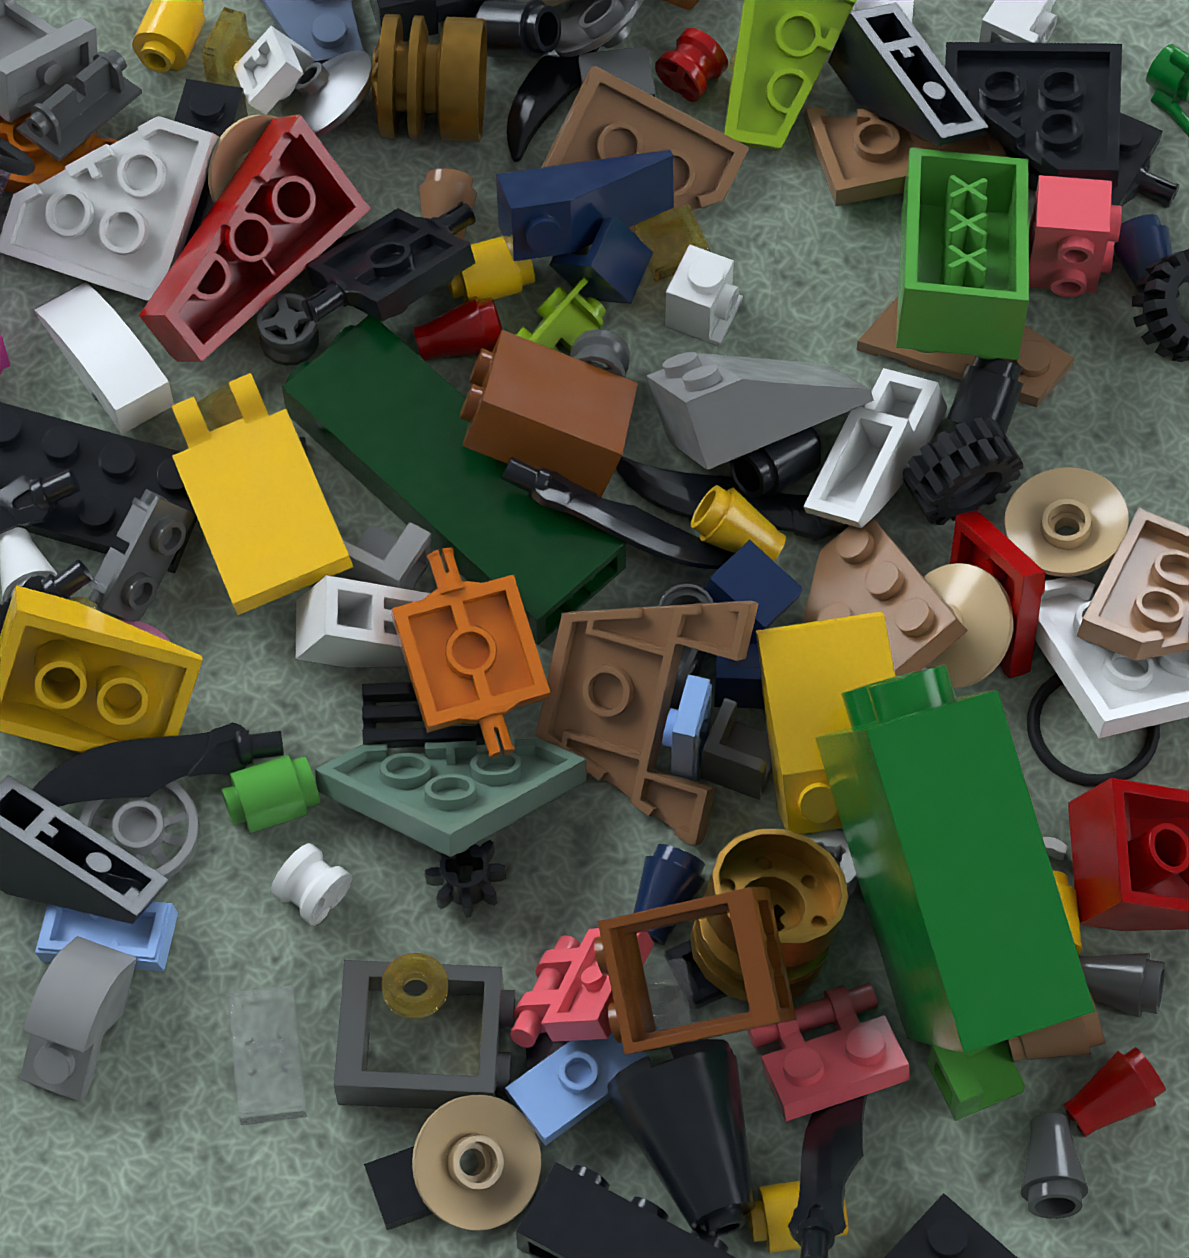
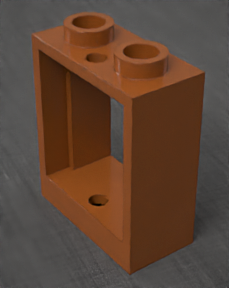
[595,887,797,1055]

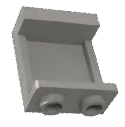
[0,0,97,122]

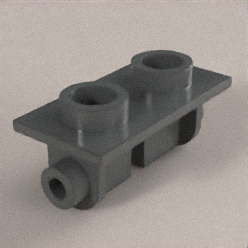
[17,49,142,162]
[89,489,196,622]

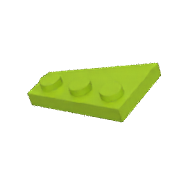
[723,0,857,151]

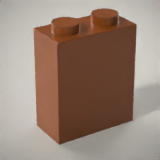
[459,330,638,498]

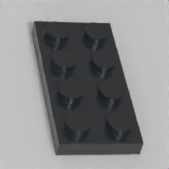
[0,402,197,573]

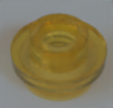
[382,953,449,1019]

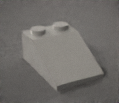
[647,352,874,470]

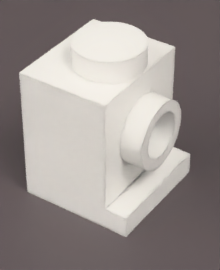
[979,0,1057,43]
[665,244,743,346]

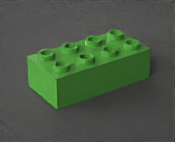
[896,148,1029,360]

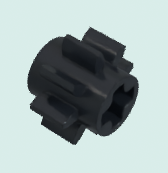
[425,840,506,918]

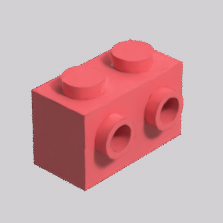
[1029,175,1122,297]

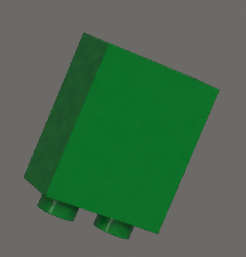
[815,664,1095,1053]

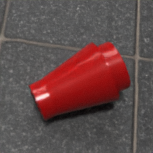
[413,296,503,361]
[1062,1047,1166,1138]

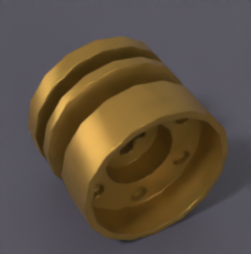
[372,14,487,143]
[690,829,849,1002]

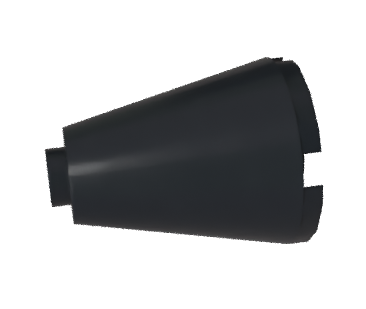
[607,1039,755,1237]

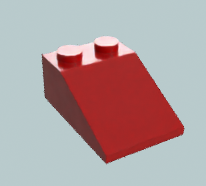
[1068,778,1189,931]

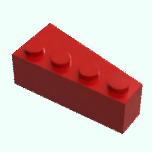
[139,115,371,362]

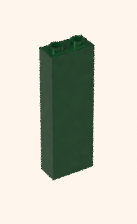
[282,315,626,645]

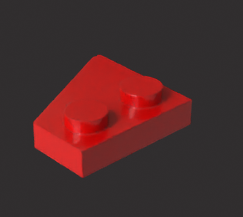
[950,510,1045,678]

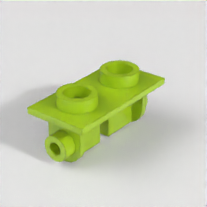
[515,278,606,353]

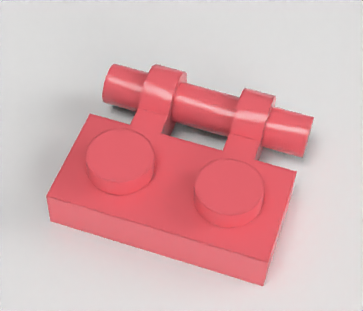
[510,928,654,1048]
[747,983,910,1122]

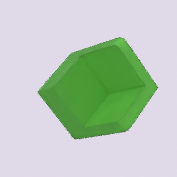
[927,1041,1025,1121]

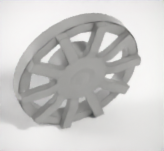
[79,781,199,879]

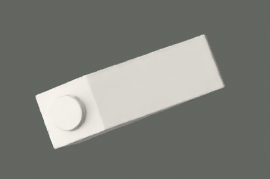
[296,575,431,667]

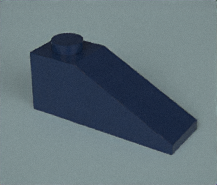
[496,150,674,261]

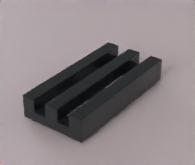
[362,682,486,748]

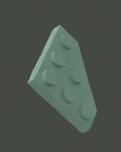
[315,738,587,857]

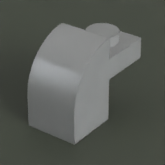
[20,936,137,1102]

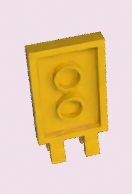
[171,373,354,615]

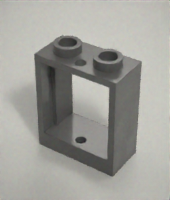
[334,960,515,1109]

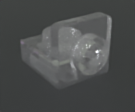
[643,958,699,1030]

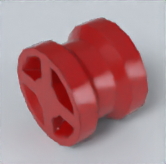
[655,28,728,102]

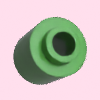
[222,755,321,834]

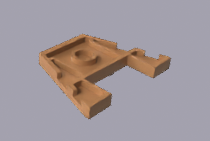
[535,600,759,846]

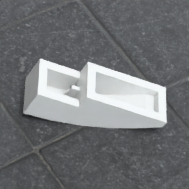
[34,282,174,434]
[803,368,947,528]

